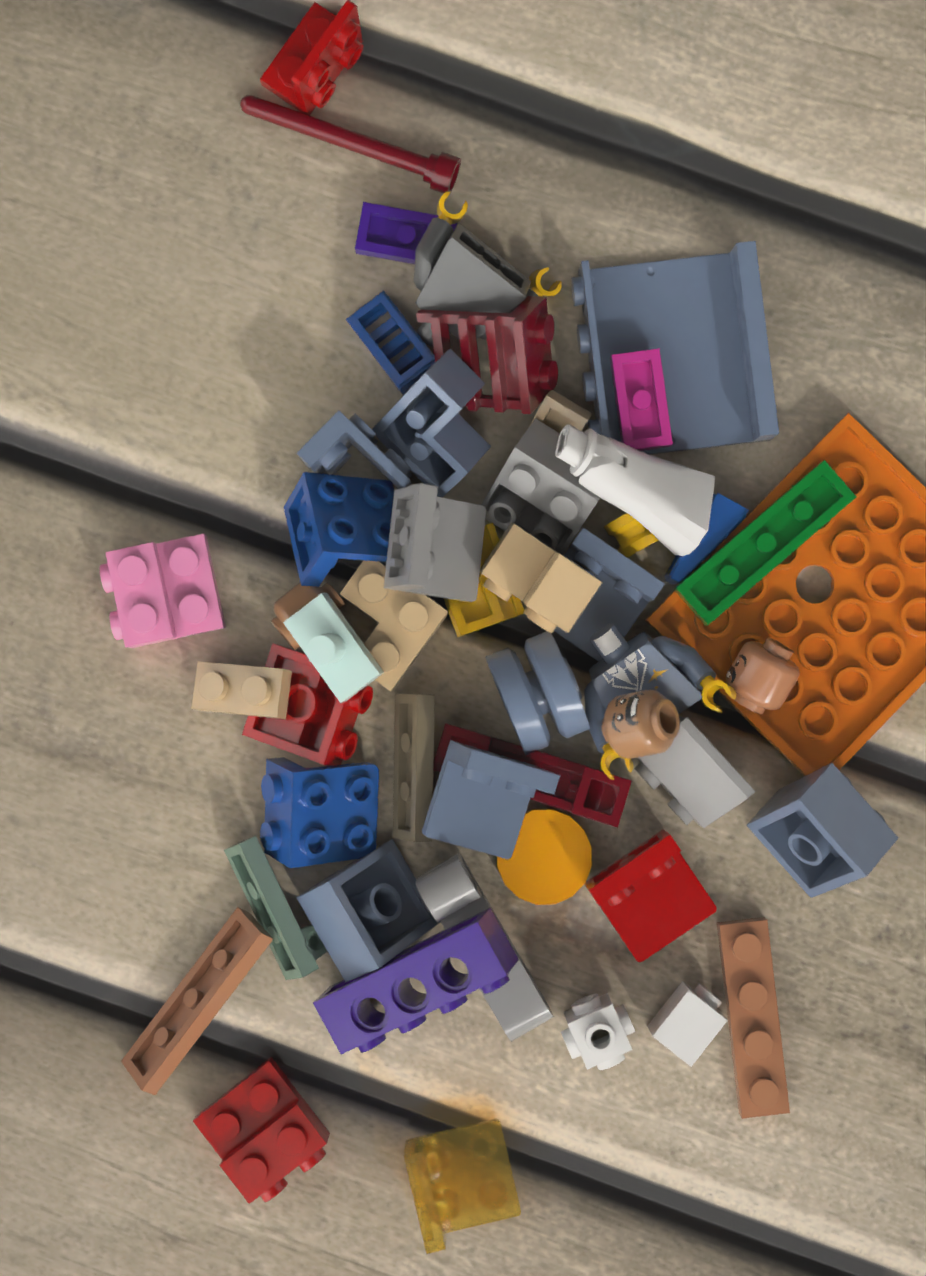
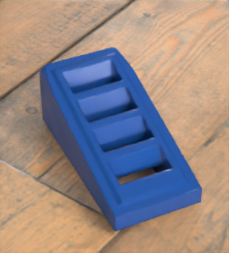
[346,290,435,396]
[664,493,749,585]

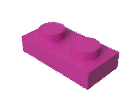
[610,348,673,451]

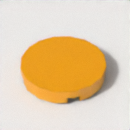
[497,808,592,905]

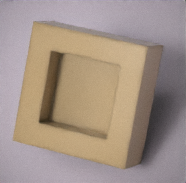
[528,390,592,433]

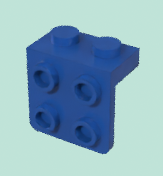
[260,757,379,868]

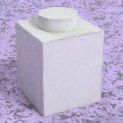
[647,981,728,1067]

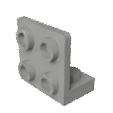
[384,483,486,602]

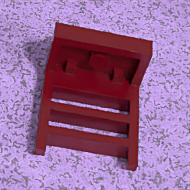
[416,296,558,415]

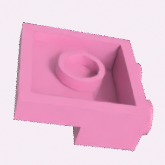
[99,534,226,648]

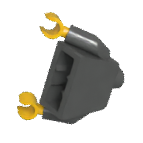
[413,191,562,348]

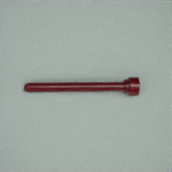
[240,95,461,195]

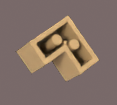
[480,522,602,634]
[340,560,449,691]

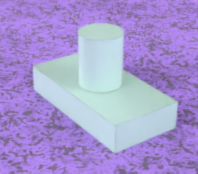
[283,593,384,703]

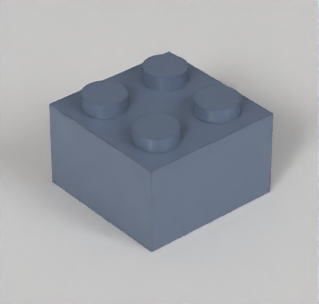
[746,763,898,898]

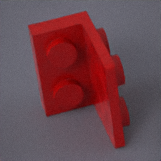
[260,0,364,115]
[585,829,717,963]

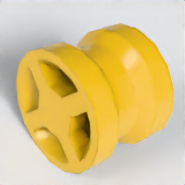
[604,513,659,558]

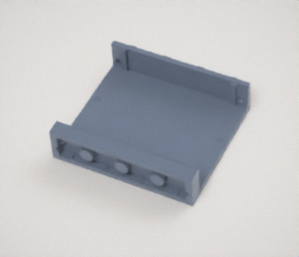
[571,241,779,455]

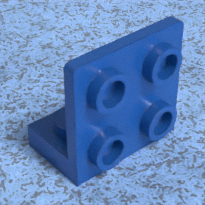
[283,472,394,587]

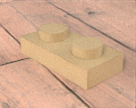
[191,661,292,719]

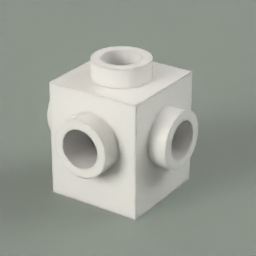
[561,993,635,1070]

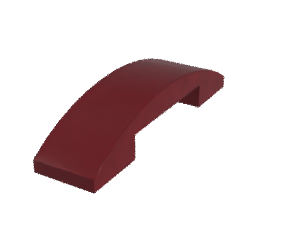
[433,723,632,828]

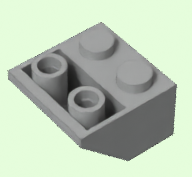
[481,418,600,556]

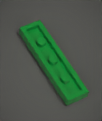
[674,460,856,626]

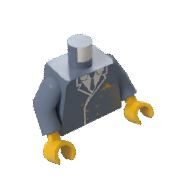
[584,623,736,780]

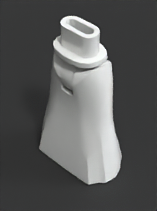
[555,424,715,556]

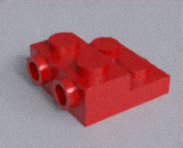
[242,643,373,766]
[193,1057,330,1204]

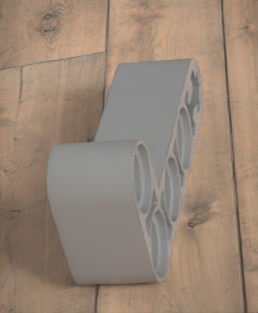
[416,853,554,1042]

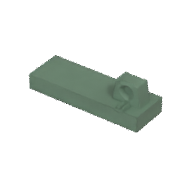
[224,836,327,980]

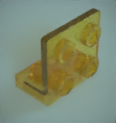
[404,1119,521,1254]

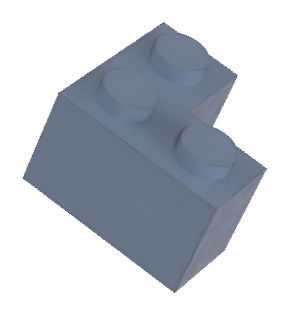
[372,349,491,498]

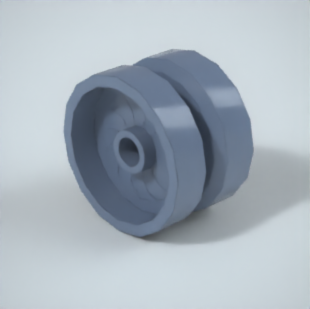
[485,631,590,755]

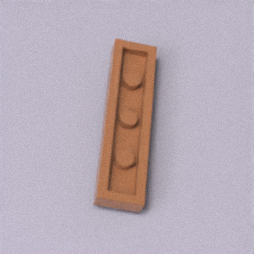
[121,907,273,1095]
[717,917,790,1119]

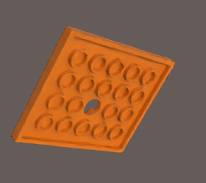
[645,413,926,776]

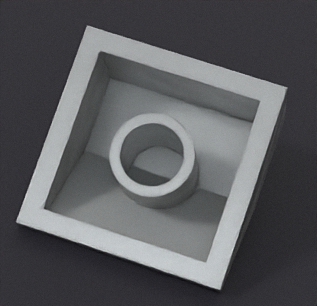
[634,716,756,828]

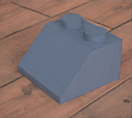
[296,839,440,982]

